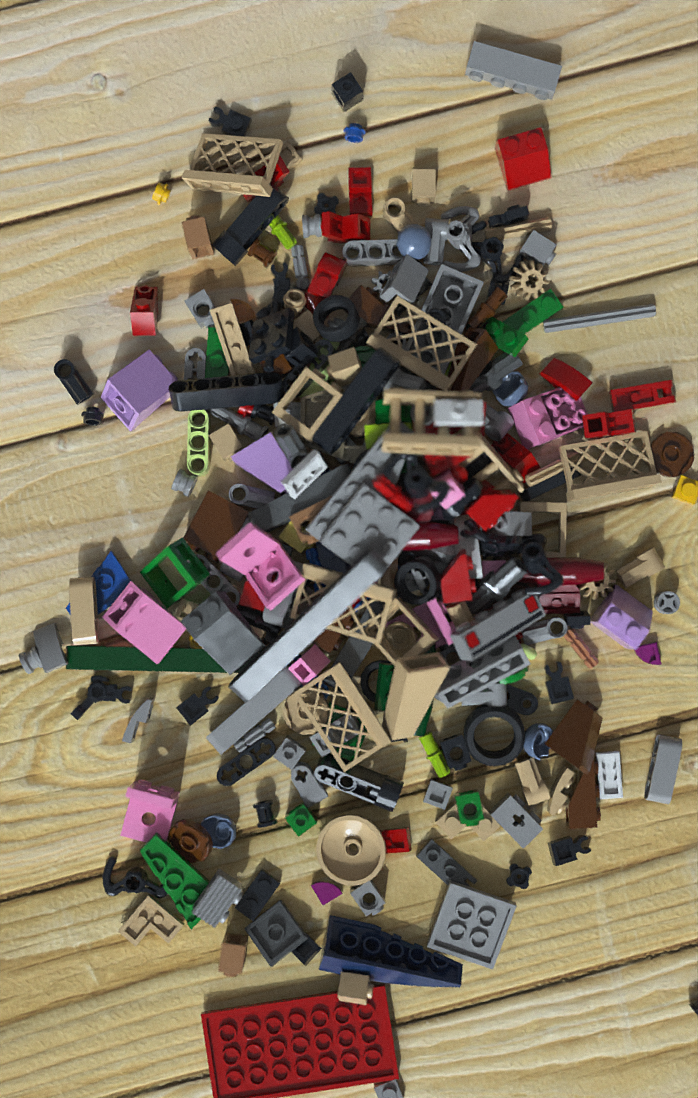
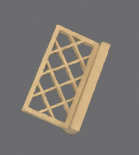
[182,133,283,197]
[366,296,477,392]
[559,431,662,502]
[290,563,397,645]
[293,662,391,772]

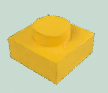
[672,475,698,505]

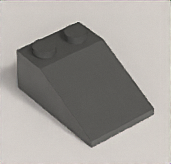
[181,591,266,675]

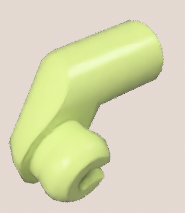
[521,643,537,660]

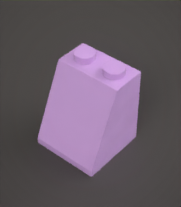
[101,350,178,432]
[231,432,293,496]
[591,584,653,650]

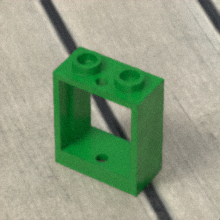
[140,537,211,609]

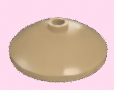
[316,815,386,886]

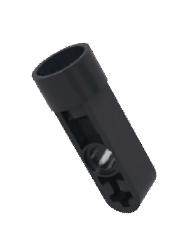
[211,182,289,266]
[314,753,404,812]

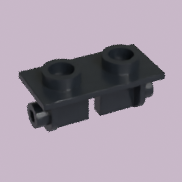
[238,607,281,643]

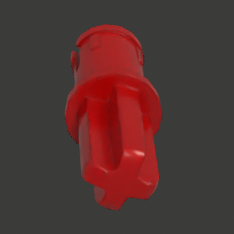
[373,475,414,513]

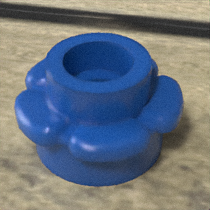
[343,123,366,143]

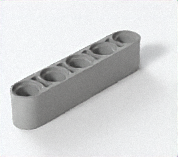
[206,664,302,755]

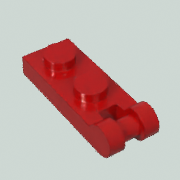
[609,380,676,412]

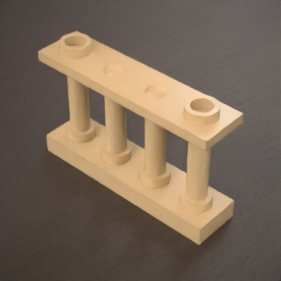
[382,387,481,456]
[420,426,524,493]

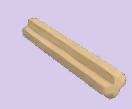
[484,217,552,240]
[525,452,586,486]

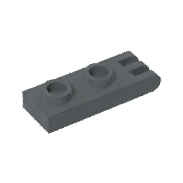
[416,838,478,887]

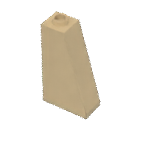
[382,652,450,740]

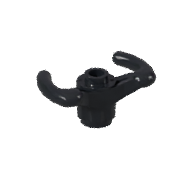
[459,220,524,283]
[382,453,450,513]
[508,533,563,596]
[102,856,167,898]

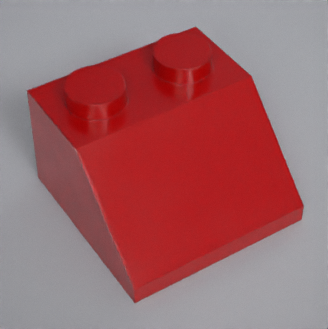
[495,127,551,191]

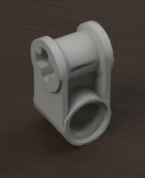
[291,762,328,808]

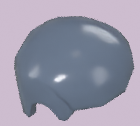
[396,224,431,260]
[493,371,528,407]
[523,723,553,760]
[200,813,236,849]

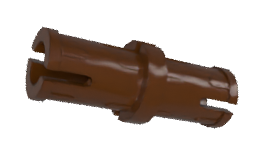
[467,287,508,329]

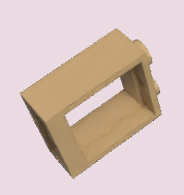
[272,367,344,443]
[517,502,567,558]
[365,598,439,666]

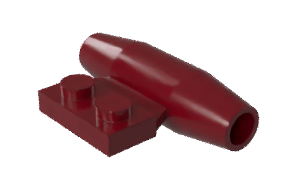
[389,489,459,551]
[517,557,604,614]

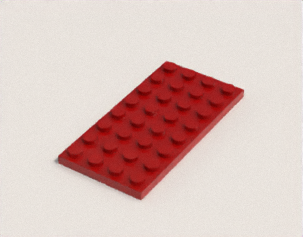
[201,984,399,1098]

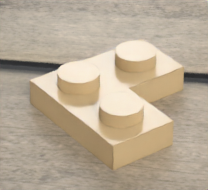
[435,802,501,841]
[118,894,184,946]

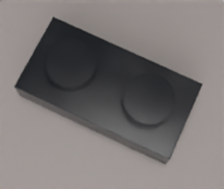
[235,869,281,921]

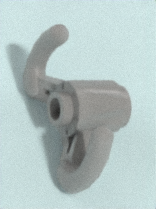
[441,206,481,272]

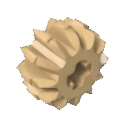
[509,260,549,300]
[578,563,616,600]

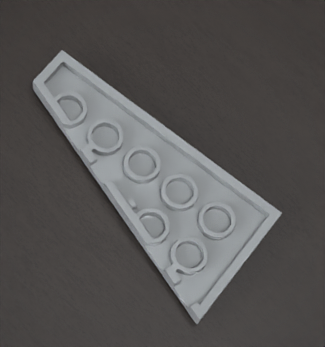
[306,422,414,565]

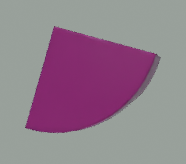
[634,642,662,665]
[311,881,343,905]

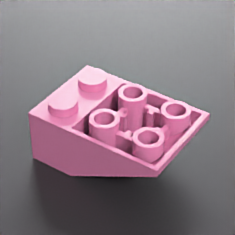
[508,387,587,450]
[102,581,186,664]

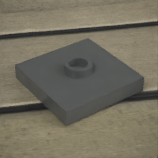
[244,900,309,967]

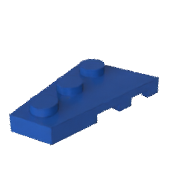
[66,551,132,616]

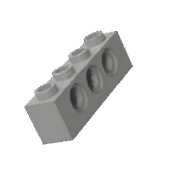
[437,635,530,709]

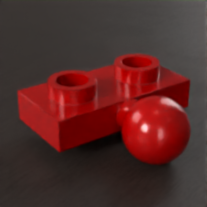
[422,432,472,484]

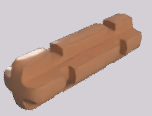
[563,628,599,669]

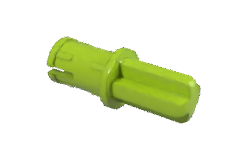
[269,215,297,250]
[418,731,450,778]

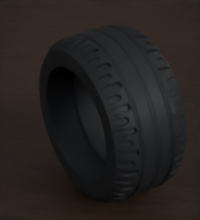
[464,704,525,766]

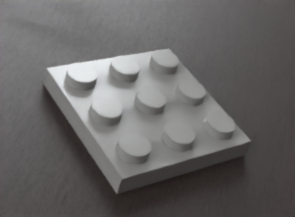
[319,483,420,583]
[427,880,517,969]

